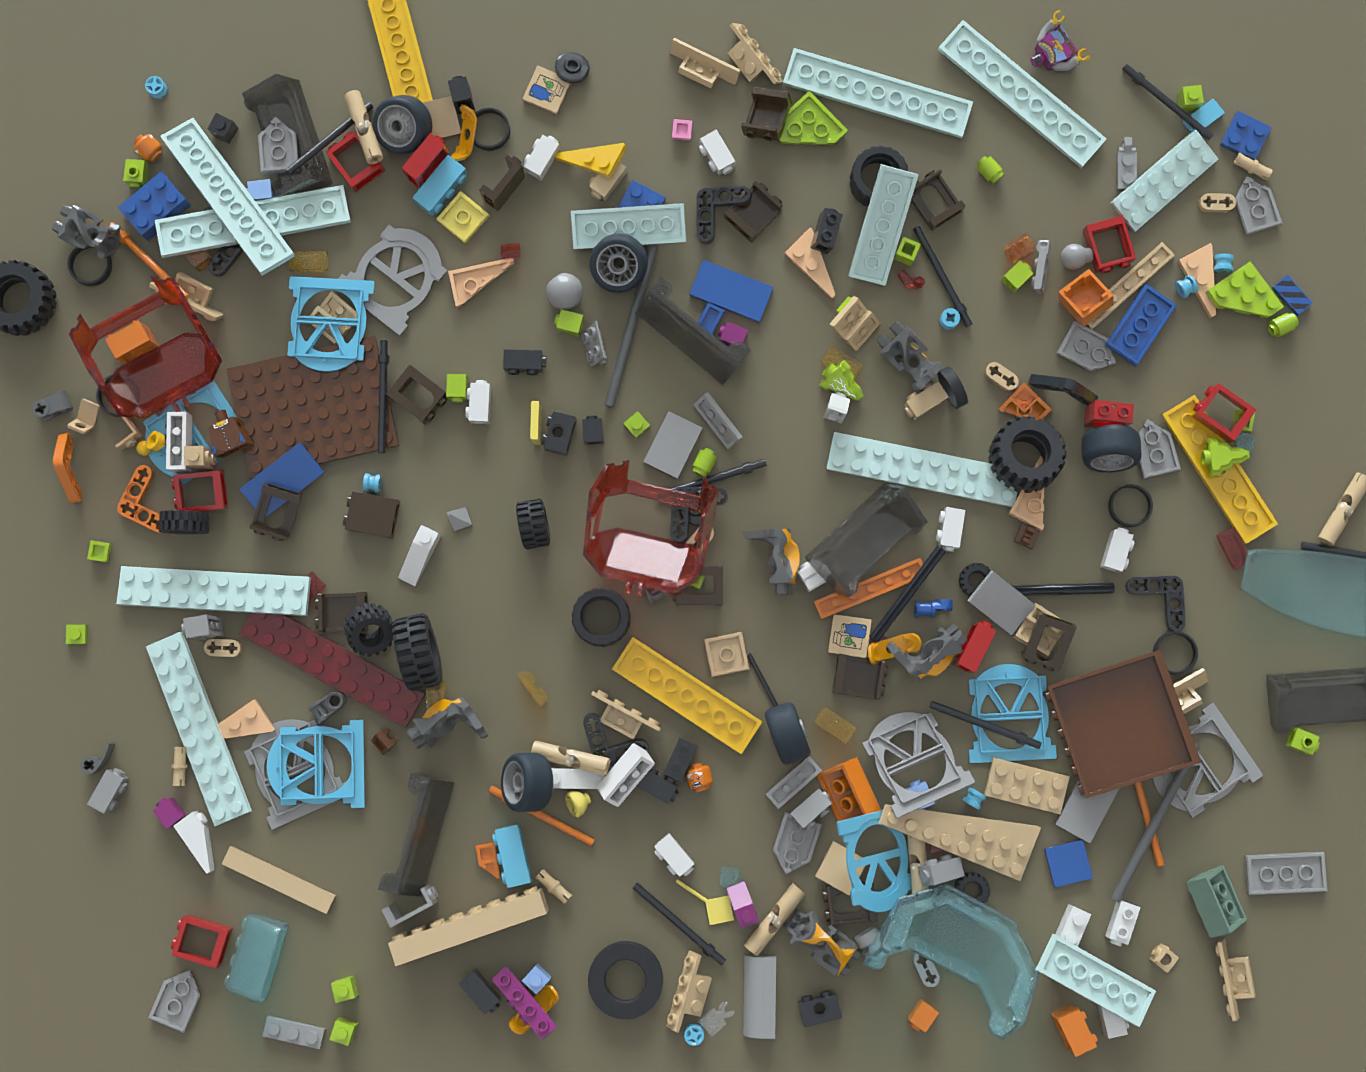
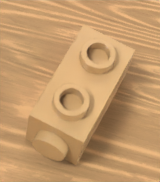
[589,162,627,202]
[904,381,949,421]
[184,446,216,471]

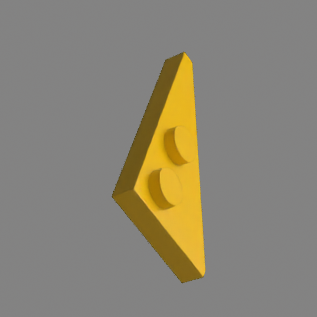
[555,143,627,178]

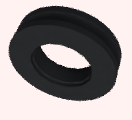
[588,941,663,1019]

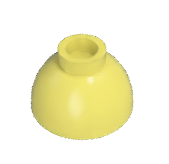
[565,791,591,818]

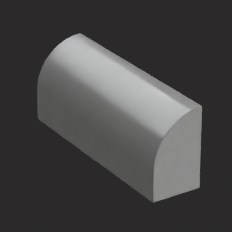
[743,955,776,1039]

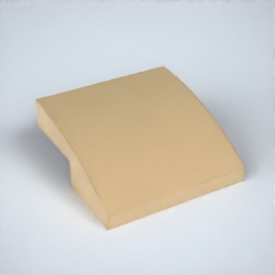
[310,291,358,344]
[829,296,881,351]
[1013,603,1064,658]
[815,841,865,896]

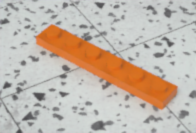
[814,558,923,619]

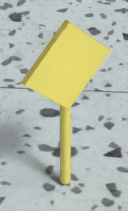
[676,879,734,925]

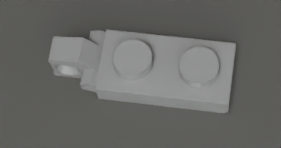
[1116,137,1137,190]
[1031,240,1051,295]

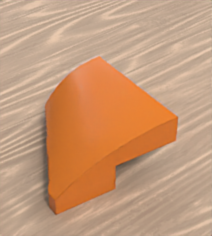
[998,382,1052,420]

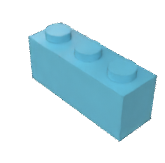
[412,155,468,216]
[493,824,532,888]

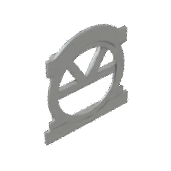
[338,225,447,336]
[1152,703,1263,817]
[862,712,975,818]
[244,719,346,829]

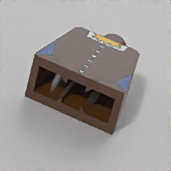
[208,410,254,458]

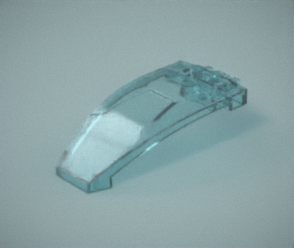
[1240,548,1366,638]

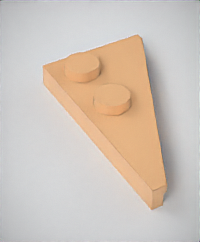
[785,227,836,299]
[1177,243,1216,318]
[448,257,515,308]
[1009,456,1044,531]
[218,699,275,739]

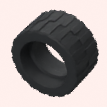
[849,145,908,207]
[571,587,631,647]

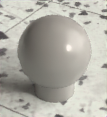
[1061,244,1093,270]

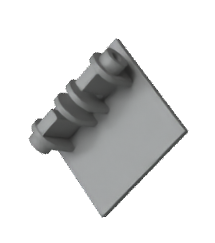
[582,321,607,368]

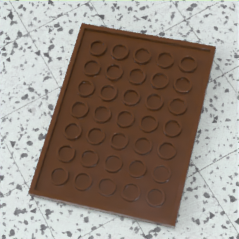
[227,335,399,480]

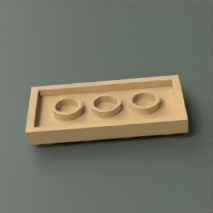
[984,757,1070,814]

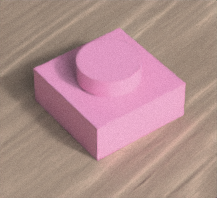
[672,119,692,141]

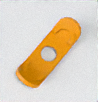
[451,105,477,161]
[868,633,922,664]
[509,984,559,1035]

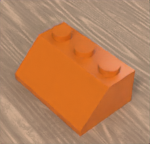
[817,757,881,822]

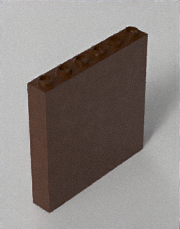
[1045,649,1201,798]

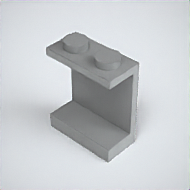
[382,884,439,928]

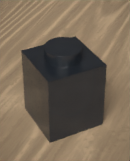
[207,113,238,144]
[582,416,604,445]

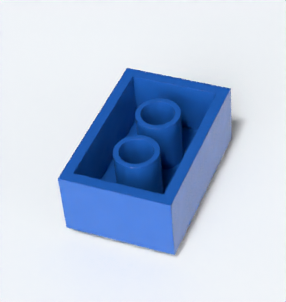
[117,171,191,241]

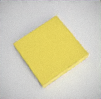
[436,191,490,244]
[530,401,542,445]

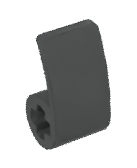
[80,742,115,774]

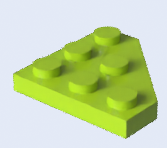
[779,91,848,145]
[1205,261,1284,319]

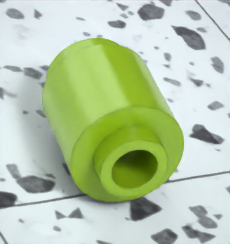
[977,156,1004,184]
[1268,313,1299,338]
[692,448,717,478]

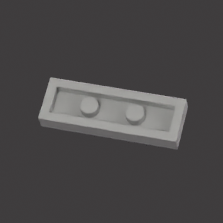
[693,392,743,449]
[766,756,822,809]
[263,1016,326,1049]

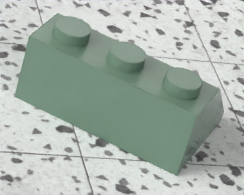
[1186,865,1247,938]

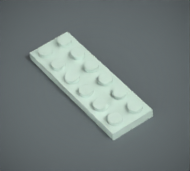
[1110,130,1218,232]
[848,164,918,286]
[571,203,687,249]
[1035,934,1156,1027]

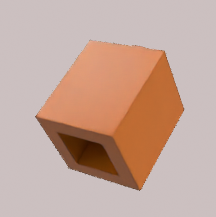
[907,998,939,1033]

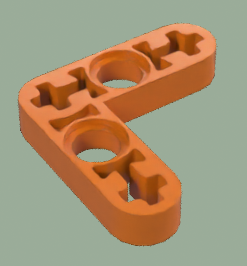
[53,433,82,503]
[117,465,162,533]

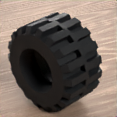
[516,498,550,550]
[343,603,393,657]

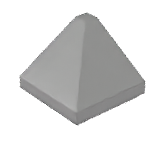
[446,507,472,532]

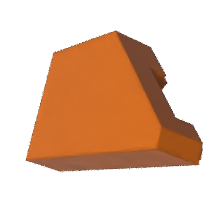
[475,842,501,879]

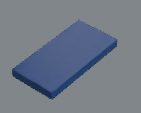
[689,260,773,323]
[1104,284,1177,367]
[239,442,324,518]

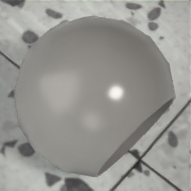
[546,273,583,310]

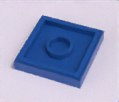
[1044,839,1093,887]

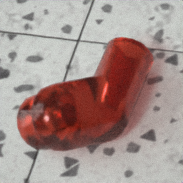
[897,269,925,289]

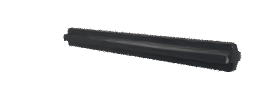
[870,546,946,642]
[1012,583,1115,596]

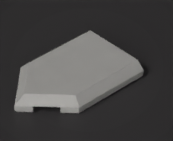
[258,117,299,174]
[1235,176,1283,235]
[1056,321,1116,371]
[1139,419,1181,479]
[773,812,822,874]
[148,970,200,1033]

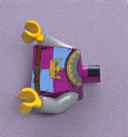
[1030,10,1091,71]

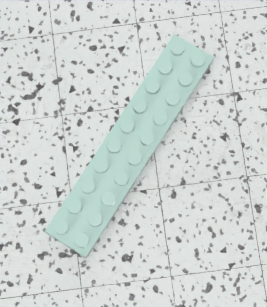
[938,20,1107,168]
[783,48,973,139]
[161,118,295,276]
[155,185,351,258]
[826,432,1017,508]
[116,566,311,616]
[146,632,252,826]

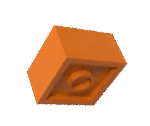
[1059,269,1114,327]
[105,320,161,366]
[1050,1004,1098,1057]

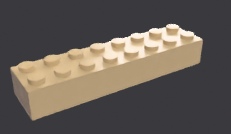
[388,886,550,966]

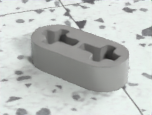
[913,950,940,987]

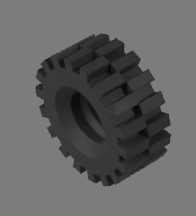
[159,510,209,534]

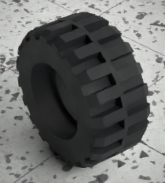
[0,260,57,336]
[988,416,1067,493]
[392,613,443,691]

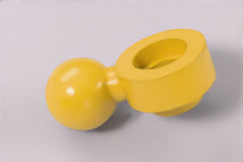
[136,431,166,456]

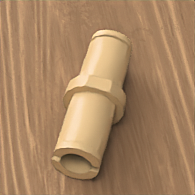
[1233,152,1273,181]
[172,747,188,786]
[535,869,572,904]

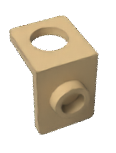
[67,399,100,434]
[115,416,143,451]
[1149,943,1179,973]

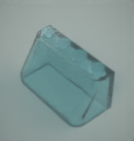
[224,912,289,1004]

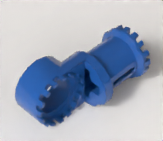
[914,599,953,618]

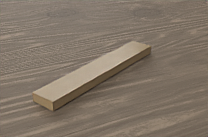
[1086,242,1175,329]
[222,846,336,914]

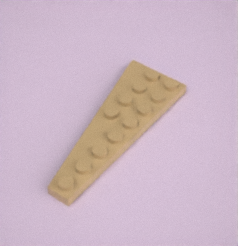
[878,804,1041,881]

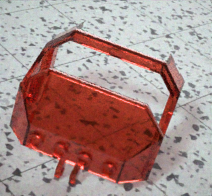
[69,276,222,419]
[583,460,718,596]

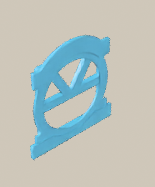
[287,276,375,372]
[143,374,237,484]
[969,664,1057,763]
[267,720,365,808]
[837,810,912,912]

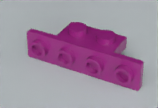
[492,967,557,1039]

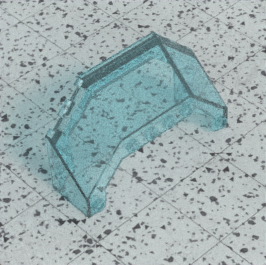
[863,883,1040,1040]

